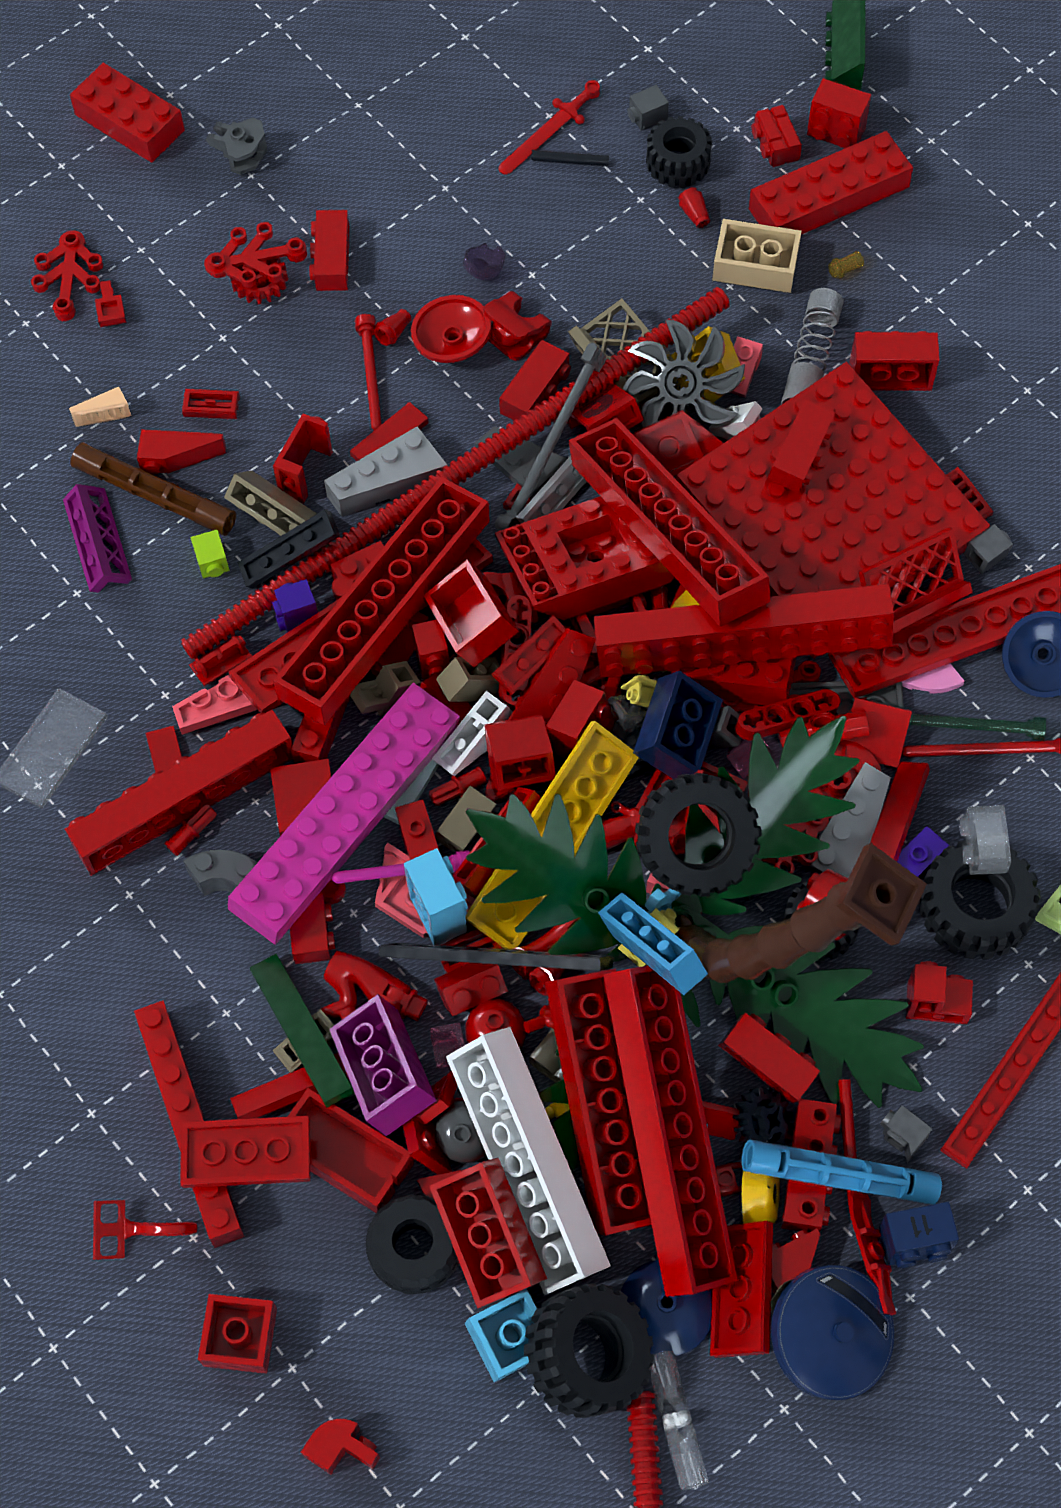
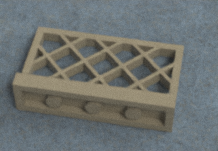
[568,298,679,412]

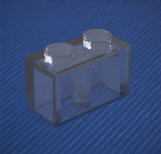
[959,805,1012,875]

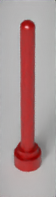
[355,314,382,430]

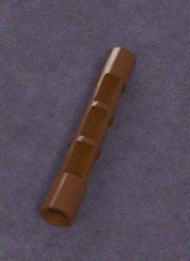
[71,442,237,536]

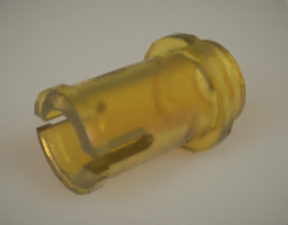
[828,251,864,279]

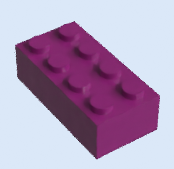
[329,994,437,1136]

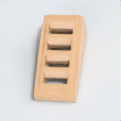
[69,387,131,427]

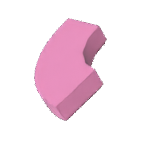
[902,663,965,694]

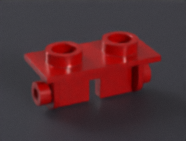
[189,635,252,687]

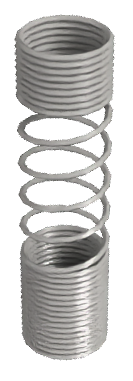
[781,288,844,405]

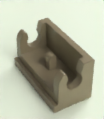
[435,786,496,853]

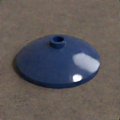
[1002,611,1061,698]
[621,1260,712,1357]

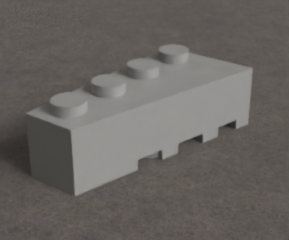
[324,426,448,517]

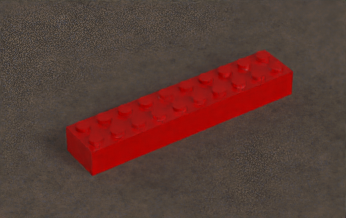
[569,418,771,627]
[273,477,490,726]
[594,584,894,678]
[603,966,738,1297]

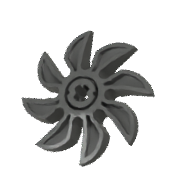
[623,320,745,428]

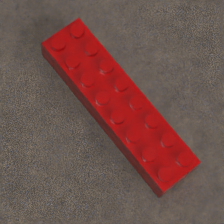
[65,709,293,876]
[545,968,652,1235]

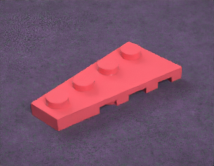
[172,675,257,735]

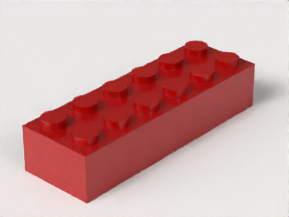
[749,131,913,235]

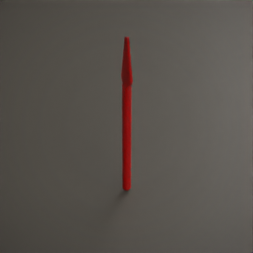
[902,738,1061,757]

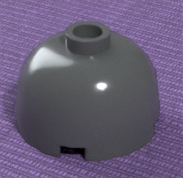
[435,1100,487,1164]

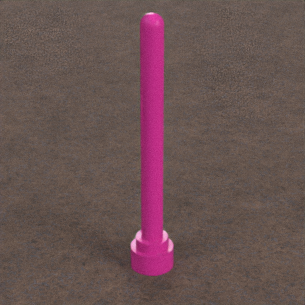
[332,850,470,884]

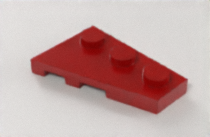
[403,1114,452,1175]

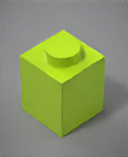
[190,530,230,578]

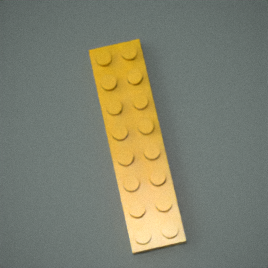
[466,721,639,950]

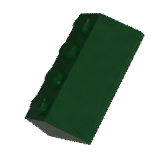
[825,0,865,91]

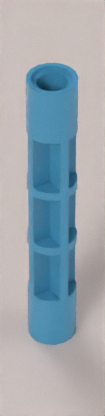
[741,1140,942,1205]

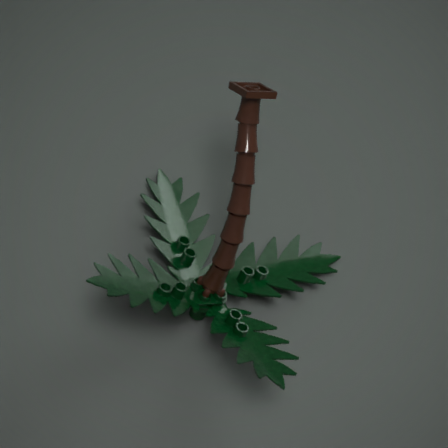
[466,715,927,1172]

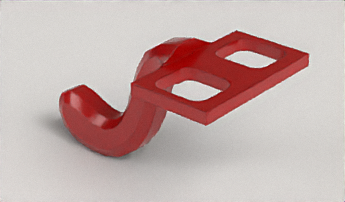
[93,1200,197,1260]

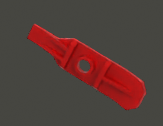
[849,1191,897,1315]

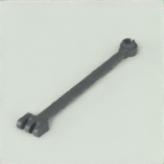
[495,343,606,531]

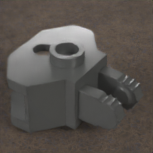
[206,117,268,175]

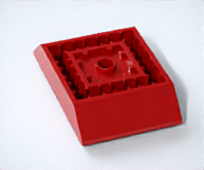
[495,496,674,620]

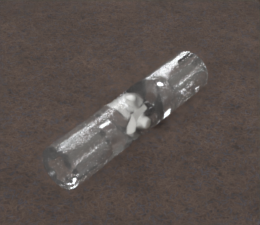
[648,1351,709,1491]

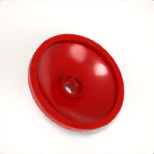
[411,295,491,363]

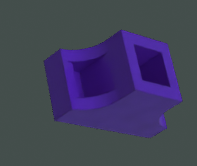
[897,826,949,880]

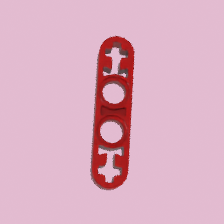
[499,595,532,708]
[735,689,841,741]

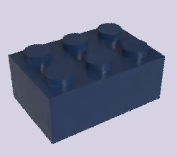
[633,671,723,779]

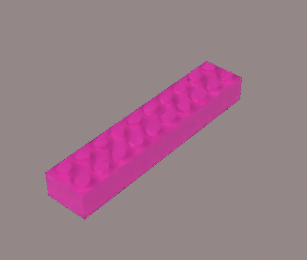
[228,682,460,945]

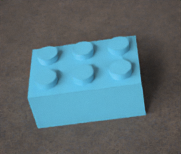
[404,848,468,945]

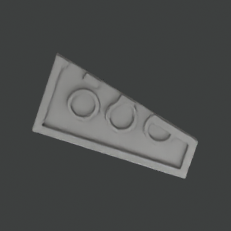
[807,762,891,878]

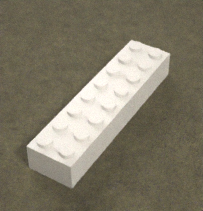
[446,1027,611,1295]

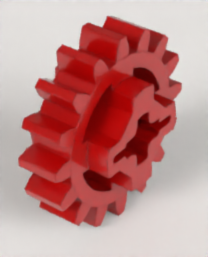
[230,257,288,304]

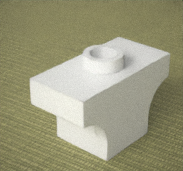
[709,401,762,440]

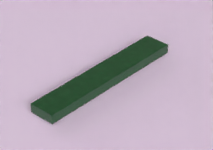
[250,954,354,1108]

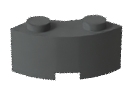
[183,850,257,896]

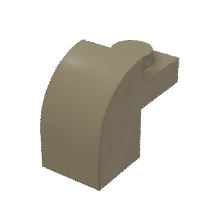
[350,661,421,716]

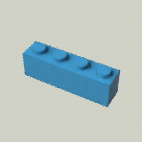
[598,893,708,995]

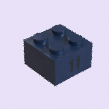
[878,1202,959,1269]

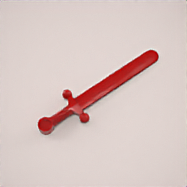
[498,80,600,174]

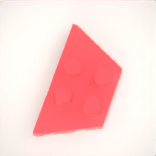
[375,842,476,939]

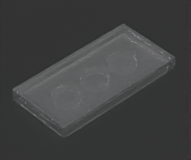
[0,688,107,809]

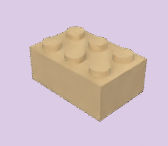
[712,219,802,293]

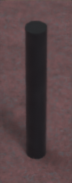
[532,150,609,166]

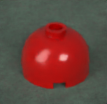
[465,999,526,1050]

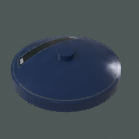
[771,1265,894,1400]

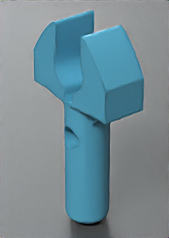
[645,888,681,914]

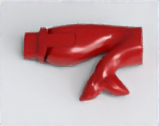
[321,951,428,1021]

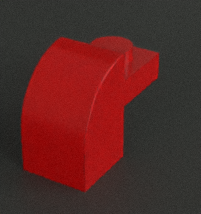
[301,1419,380,1475]

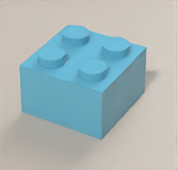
[464,1288,537,1383]

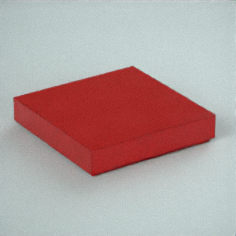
[847,697,912,768]

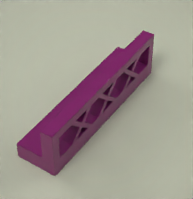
[63,484,132,592]

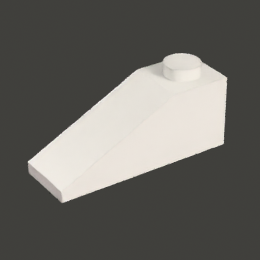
[432,691,512,776]

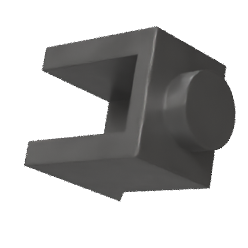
[880,1105,932,1163]

